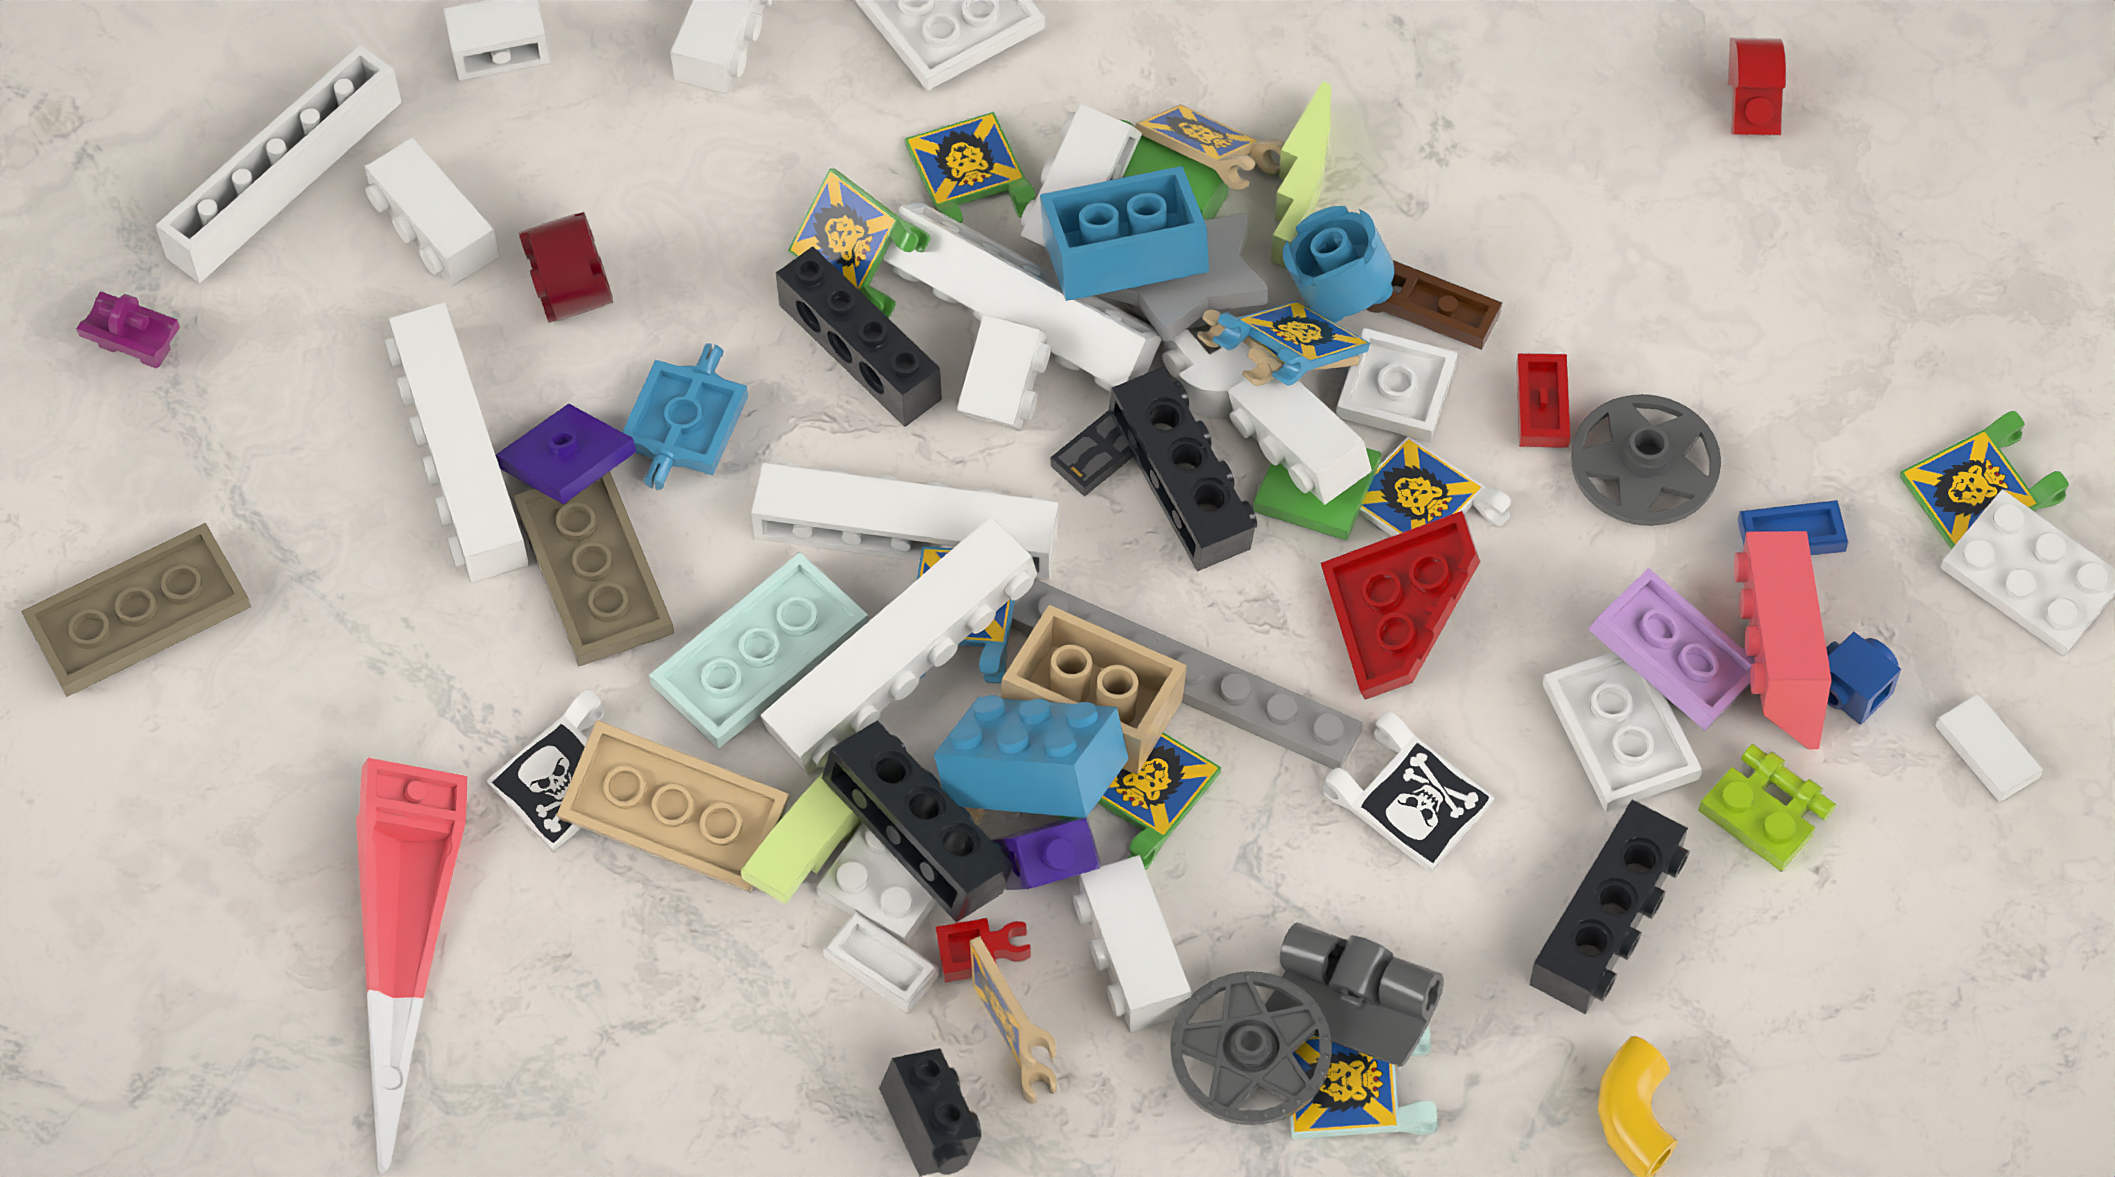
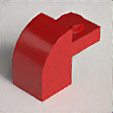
[1728,38,1786,135]

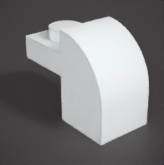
[1162,328,1257,418]

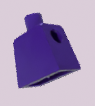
[992,816,1101,890]

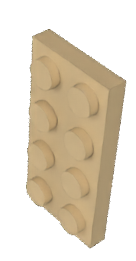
[556,720,791,893]

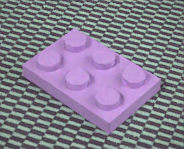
[1588,568,1755,731]

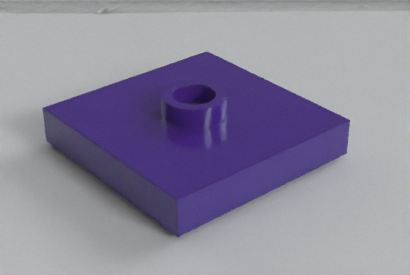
[495,403,637,504]

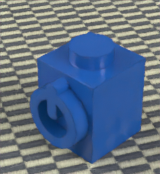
[1826,631,1901,725]

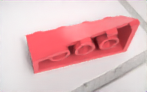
[1734,531,1831,749]

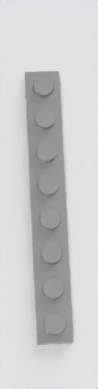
[1011,579,1362,769]

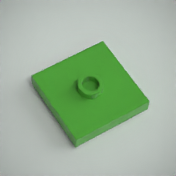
[1253,448,1381,541]

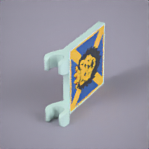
[1290,1026,1438,1139]

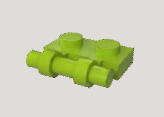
[1698,744,1837,872]

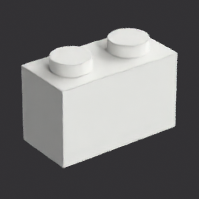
[443,0,550,81]
[957,315,1051,431]

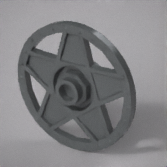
[1571,394,1721,526]
[1170,971,1332,1125]

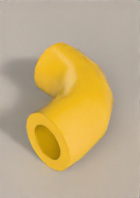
[1598,1036,1678,1177]

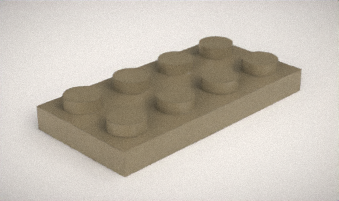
[512,471,674,667]
[21,522,251,697]

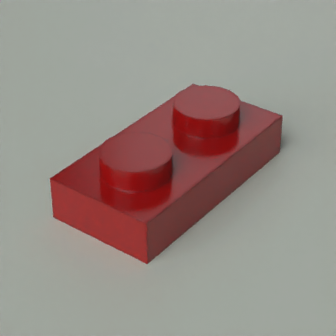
[1516,353,1570,448]

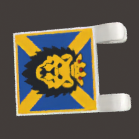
[1359,436,1511,536]

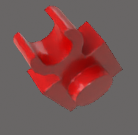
[935,918,1031,983]

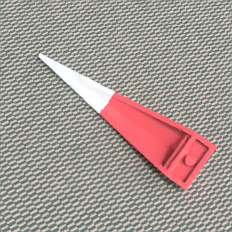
[356,758,468,1175]

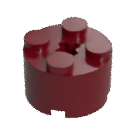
[518,212,614,323]

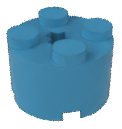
[1283,206,1394,322]

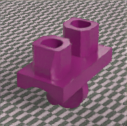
[76,291,180,368]

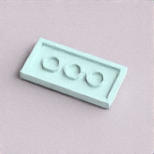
[649,552,869,749]

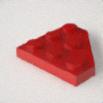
[1320,511,1481,700]

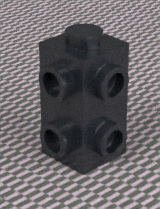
[879,1048,982,1177]

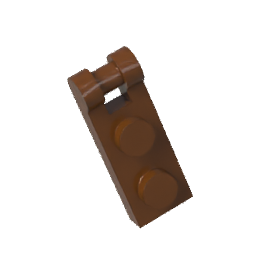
[1366,260,1502,350]

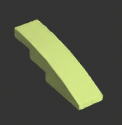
[1271,81,1331,269]
[741,773,862,904]

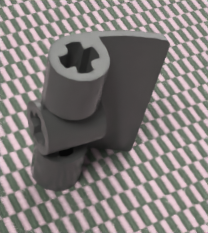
[1265,922,1444,1067]

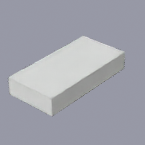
[1935,693,2043,803]
[823,911,940,1014]

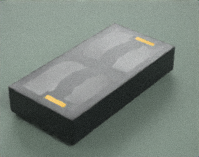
[1050,411,1133,497]

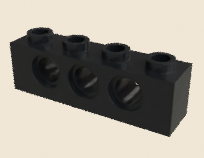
[776,246,942,427]
[1108,366,1257,572]
[822,720,1013,923]
[1529,799,1690,1015]

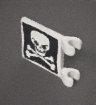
[486,690,605,852]
[1322,712,1495,873]

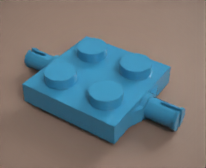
[622,343,748,490]

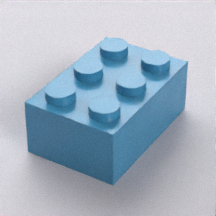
[1040,166,1209,301]
[934,695,1129,818]

